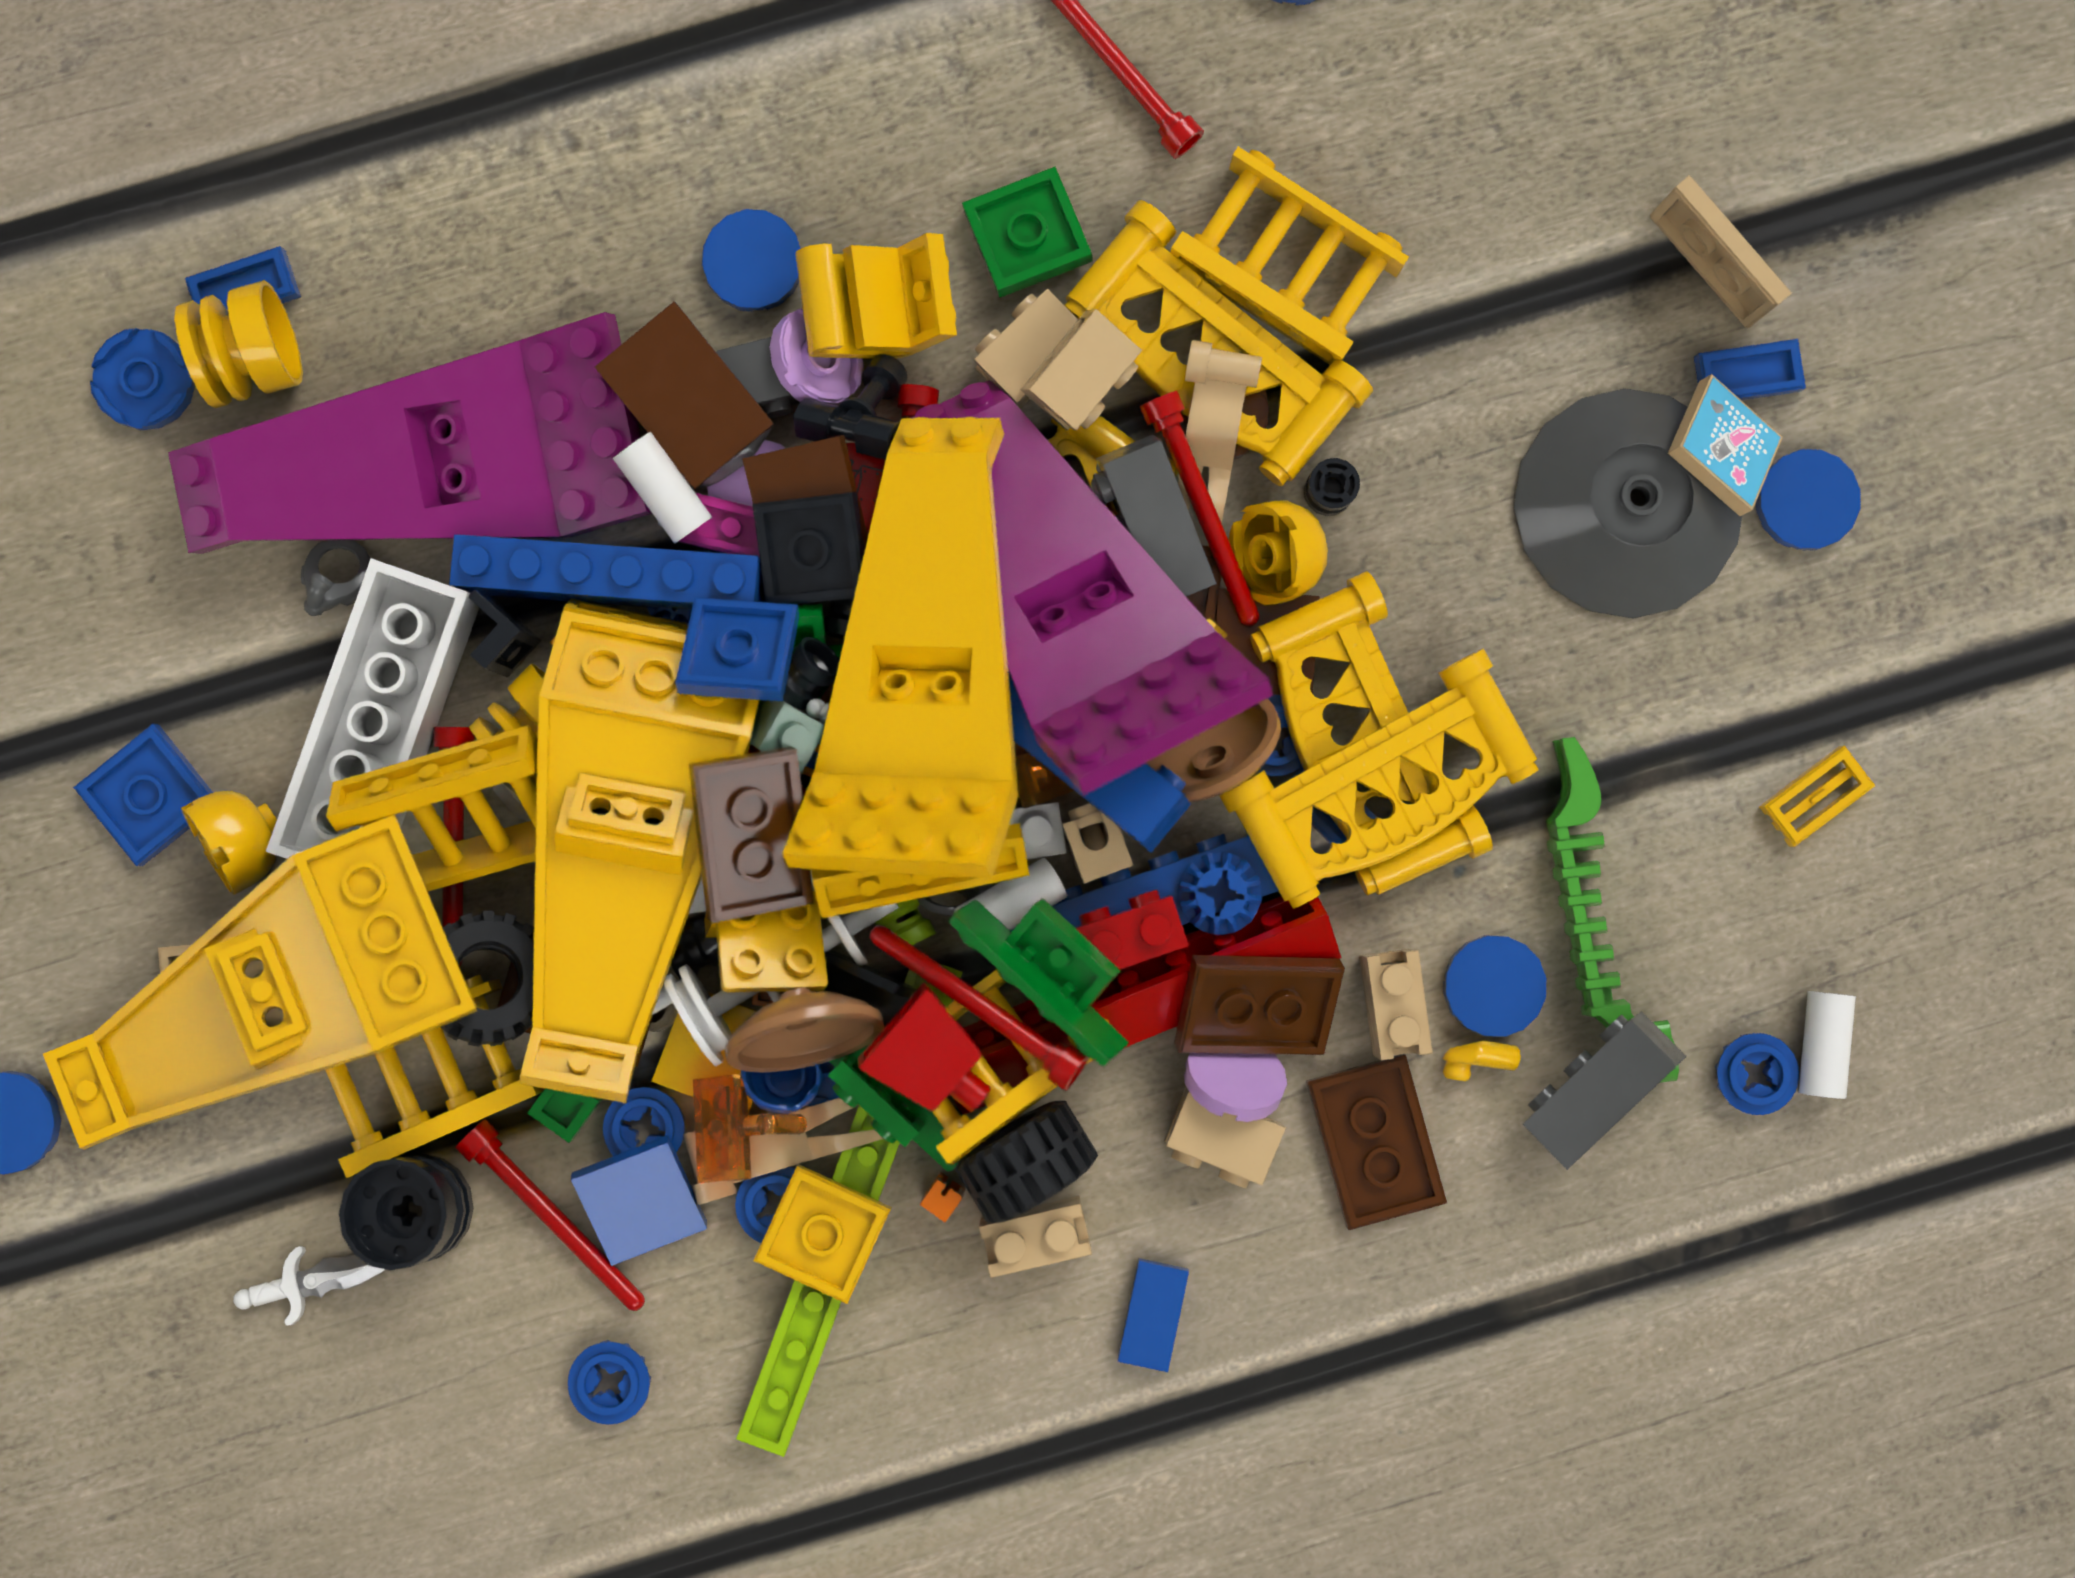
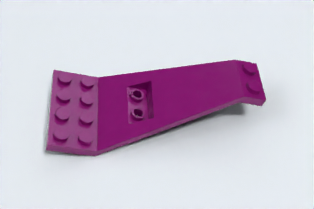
[168,312,653,554]
[912,380,1273,795]

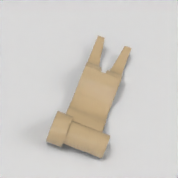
[1178,340,1262,546]
[683,1098,884,1205]

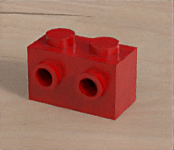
[1074,889,1189,969]

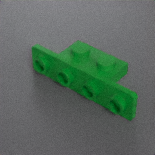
[948,898,1128,1066]
[828,1043,964,1172]

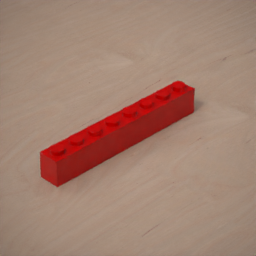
[953,896,1342,1114]

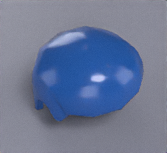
[741,1064,822,1114]

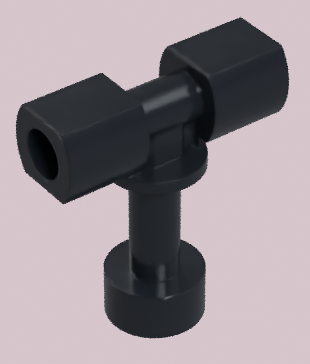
[793,354,907,460]

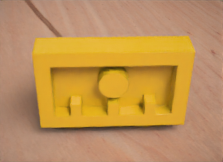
[704,891,828,993]

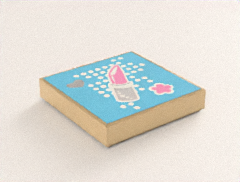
[1668,374,1783,516]

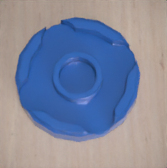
[702,209,801,312]
[90,328,195,430]
[1756,449,1861,551]
[1443,935,1547,1037]
[0,1071,61,1175]

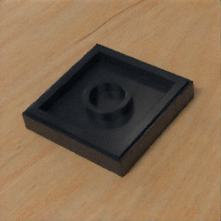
[752,491,865,604]

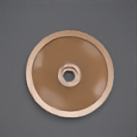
[1146,699,1281,802]
[725,988,884,1072]

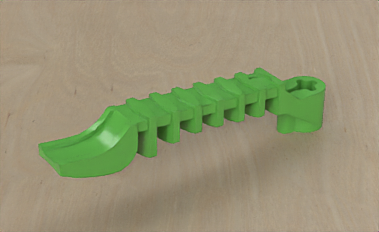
[1546,737,1679,1083]

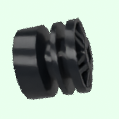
[339,1154,474,1271]

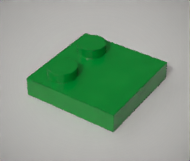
[962,166,1093,298]

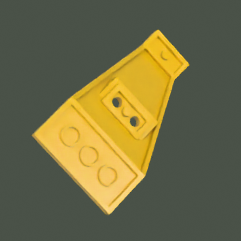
[782,417,1018,879]
[520,611,760,1103]
[43,815,477,1150]

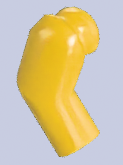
[1443,1040,1521,1082]

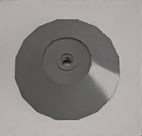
[1513,388,1743,619]

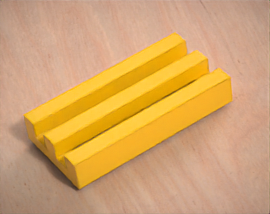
[1759,745,1875,847]

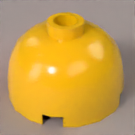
[1229,500,1328,605]
[181,791,277,895]

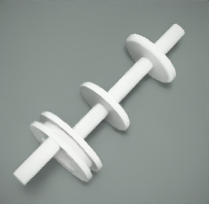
[652,903,899,1066]

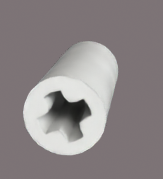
[613,432,712,544]
[954,857,1067,930]
[1798,991,1856,1099]

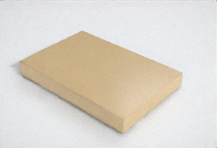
[1650,175,1792,328]

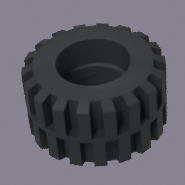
[438,911,534,1047]
[955,1100,1098,1223]

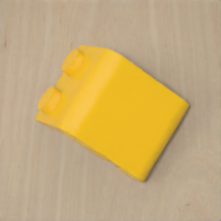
[795,233,957,359]

